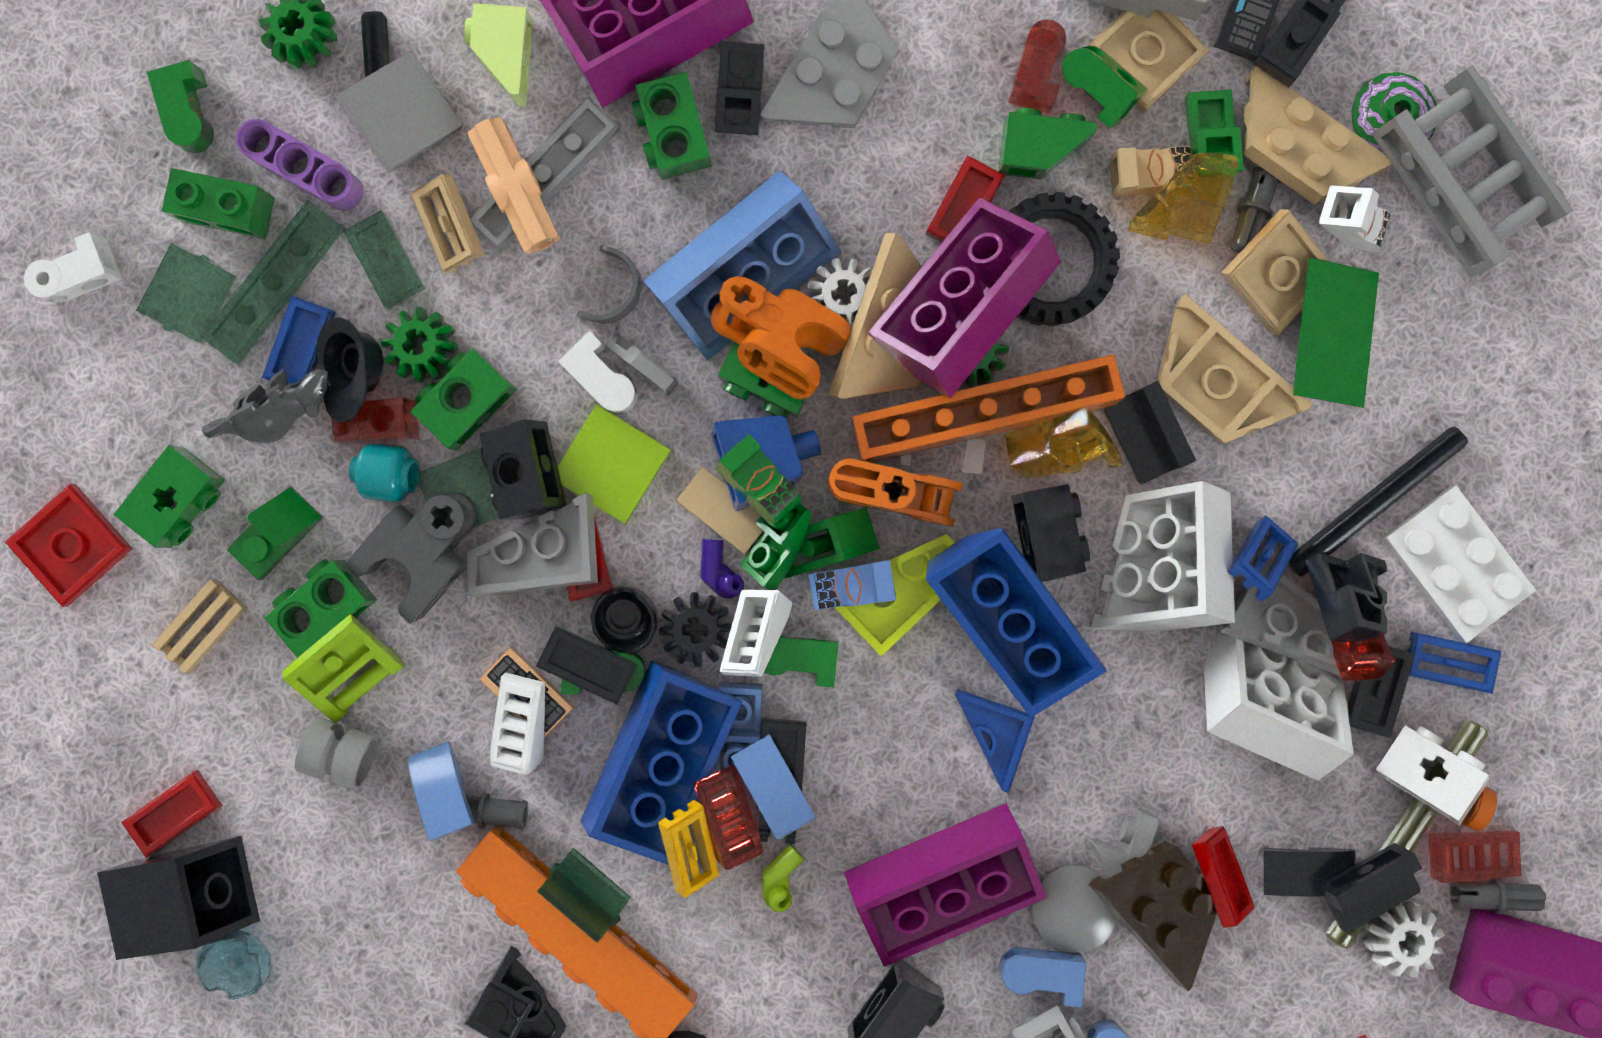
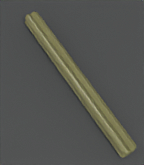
[1326,720,1488,949]

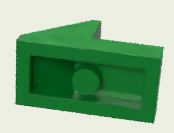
[227,487,323,580]

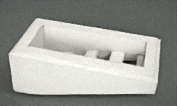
[719,590,793,677]
[490,673,545,775]

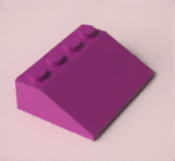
[540,0,754,108]

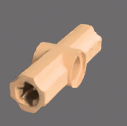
[467,116,561,255]

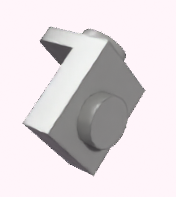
[1011,1005,1086,1038]

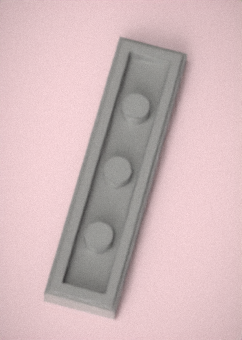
[470,96,620,253]

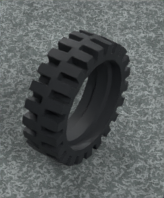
[1009,192,1120,326]

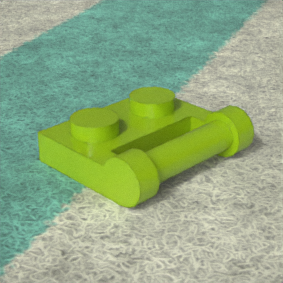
[282,614,405,723]

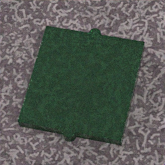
[136,243,237,344]
[418,447,499,529]
[537,848,631,943]

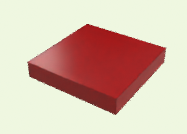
[5,484,133,607]

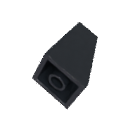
[97,836,260,960]

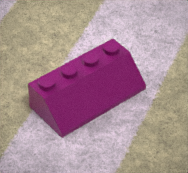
[868,198,1061,398]
[844,803,1047,967]
[1449,909,1602,1038]

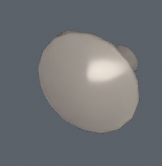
[1031,864,1118,953]

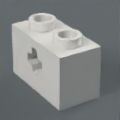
[1376,725,1489,826]

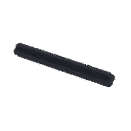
[1288,426,1468,577]

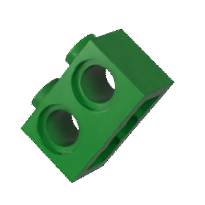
[631,71,712,180]
[161,168,275,240]
[264,559,377,658]

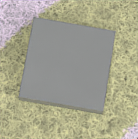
[336,51,463,173]

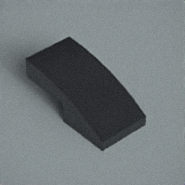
[715,41,765,135]
[1263,847,1355,897]

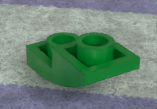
[740,503,812,590]

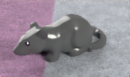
[202,369,328,443]

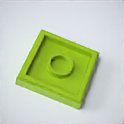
[557,404,672,524]

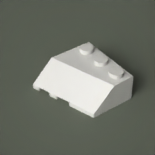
[1091,481,1235,632]
[1204,603,1354,781]

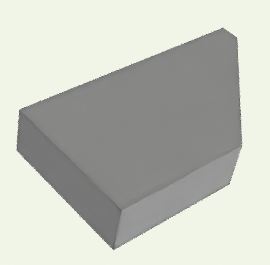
[606,334,677,396]

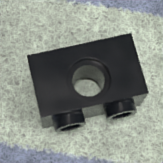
[479,419,567,520]

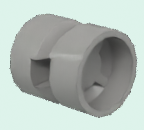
[295,717,378,791]

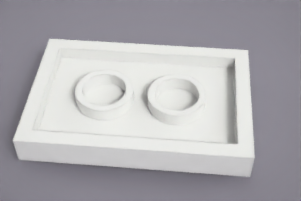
[1382,485,1536,643]

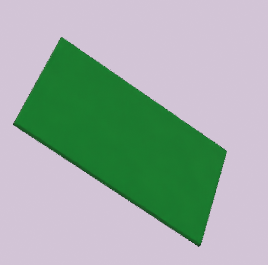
[1293,257,1379,408]

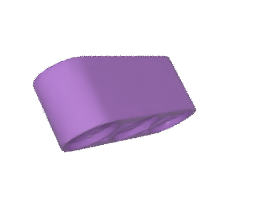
[236,119,363,211]

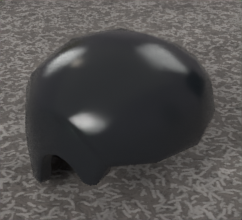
[590,586,658,655]

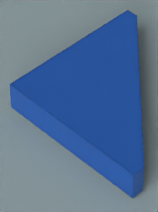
[955,689,1035,793]

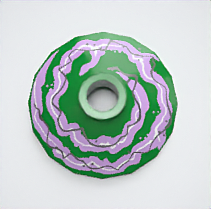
[1351,72,1437,155]

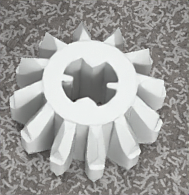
[807,258,872,329]
[1363,901,1445,978]

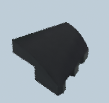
[1305,553,1387,642]
[463,946,566,1038]

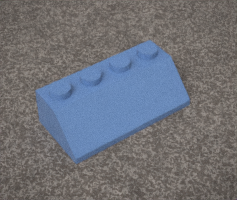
[643,170,842,361]

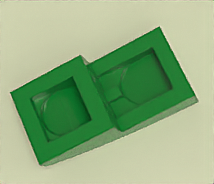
[1185,89,1244,175]

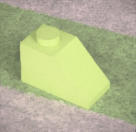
[464,3,533,106]

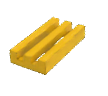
[658,800,719,898]

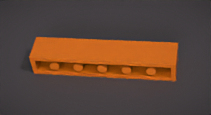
[851,354,1125,463]
[455,826,697,1038]

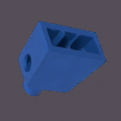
[711,415,821,512]

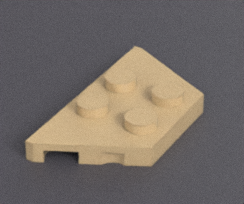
[1243,65,1392,205]
[828,233,922,399]
[1156,293,1313,445]

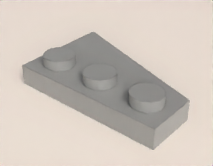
[466,493,598,597]
[1219,562,1371,678]

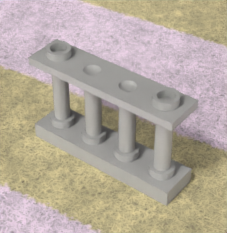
[1372,65,1574,278]

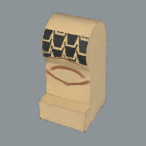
[1109,146,1196,197]

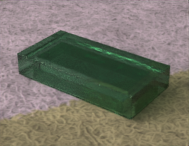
[343,210,425,309]

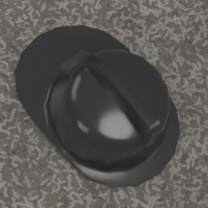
[316,317,384,423]

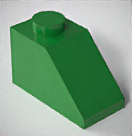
[784,507,880,579]

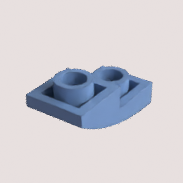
[714,682,762,778]
[731,734,816,841]
[407,741,475,841]

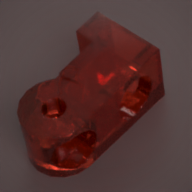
[1008,19,1066,114]
[331,397,420,443]

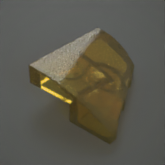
[1128,153,1238,244]
[1005,407,1123,478]

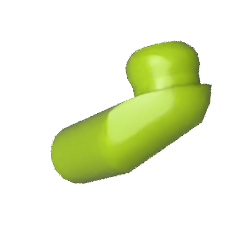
[761,844,805,912]

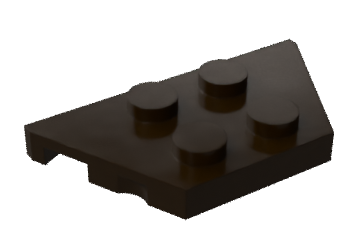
[1088,841,1217,991]

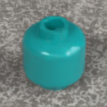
[349,443,420,502]

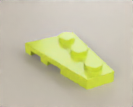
[835,534,955,656]

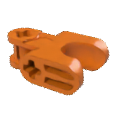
[711,276,851,400]
[828,458,963,527]

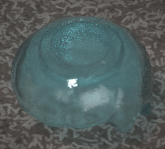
[196,930,271,1000]

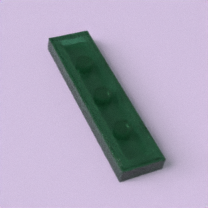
[200,200,346,365]

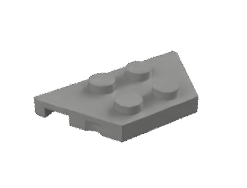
[759,0,899,128]

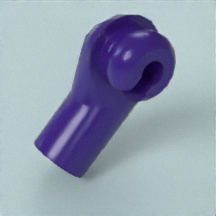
[700,539,744,599]

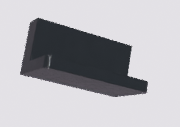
[1104,381,1196,484]
[1318,843,1422,933]

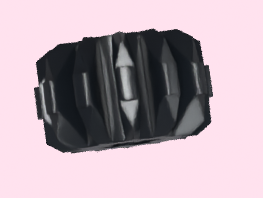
[658,592,732,667]

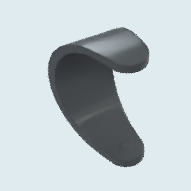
[576,245,641,324]

